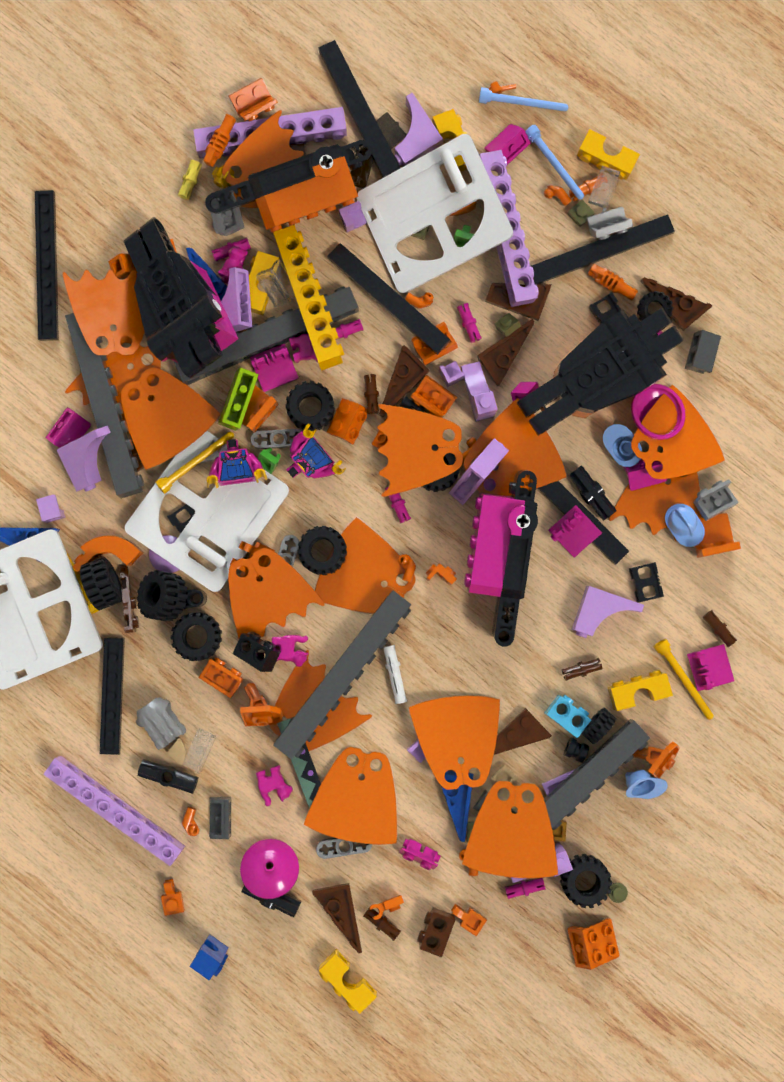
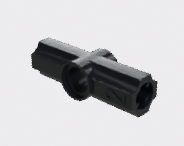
[568,465,617,521]
[137,759,199,794]
[241,885,301,918]

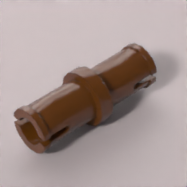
[364,374,379,414]
[702,610,737,647]
[562,658,603,681]
[363,908,401,941]

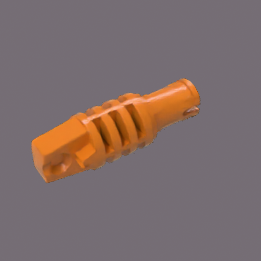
[203,114,236,167]
[588,264,638,301]

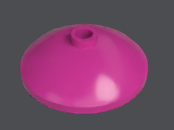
[631,384,685,440]
[240,839,299,899]

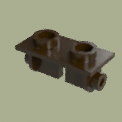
[350,149,374,189]

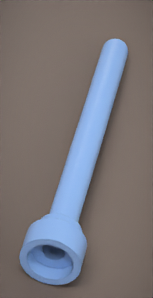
[479,87,569,111]
[525,125,584,200]

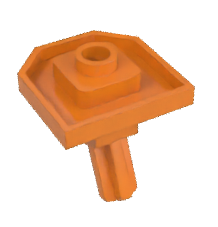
[240,683,283,727]
[632,741,680,778]

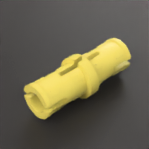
[178,160,202,200]

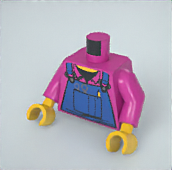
[286,423,346,478]
[206,439,267,488]

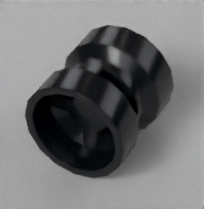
[564,738,589,763]

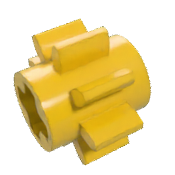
[212,165,235,189]

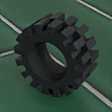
[637,291,673,321]
[581,708,616,744]

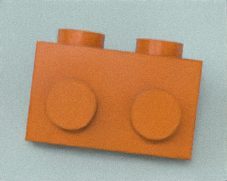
[411,322,458,365]
[410,375,458,418]
[327,398,367,444]
[425,563,457,585]
[198,657,244,698]

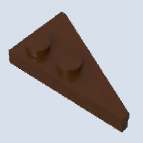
[640,277,712,331]
[477,319,534,387]
[379,345,430,418]
[120,566,139,633]
[494,708,552,755]
[312,883,362,953]

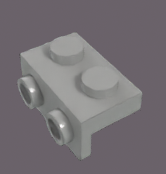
[209,192,245,236]
[587,207,633,240]
[693,479,738,521]

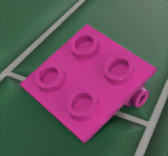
[250,344,299,392]
[548,505,602,558]
[687,644,735,691]

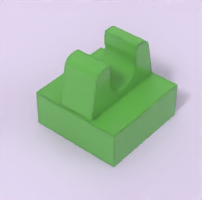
[454,225,474,247]
[258,448,281,474]

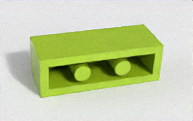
[218,368,259,431]

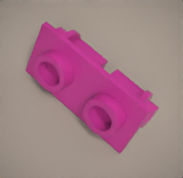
[399,839,441,870]

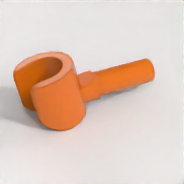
[489,81,516,94]

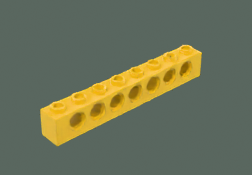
[273,225,345,371]

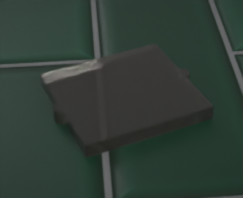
[377,112,407,149]

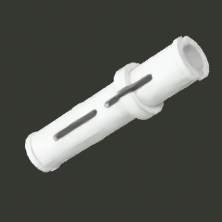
[383,645,407,704]

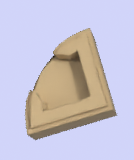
[166,738,186,765]
[491,765,518,783]

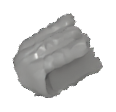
[136,697,186,750]

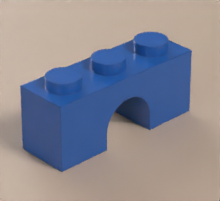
[189,934,229,980]

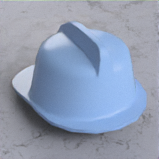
[603,424,642,467]
[665,504,705,547]
[625,770,668,799]

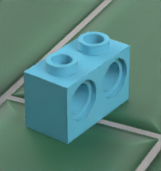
[544,695,591,738]

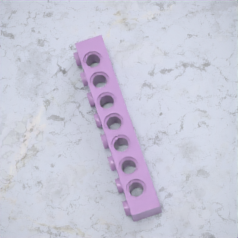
[193,107,347,159]
[479,150,539,307]
[43,756,185,866]

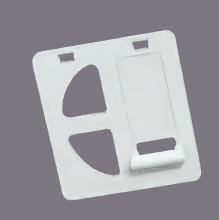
[357,134,513,293]
[125,431,289,592]
[0,529,103,690]

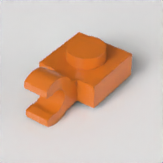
[161,879,185,916]
[369,895,404,920]
[451,904,487,937]

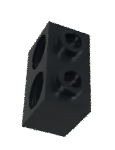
[233,632,281,672]

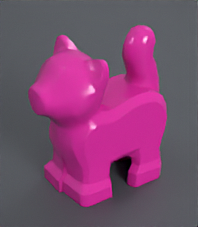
[218,245,248,284]
[289,334,326,363]
[272,635,309,667]
[256,765,293,806]

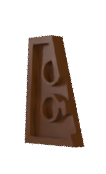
[485,283,552,321]

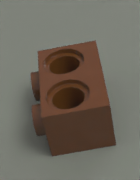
[417,907,455,957]

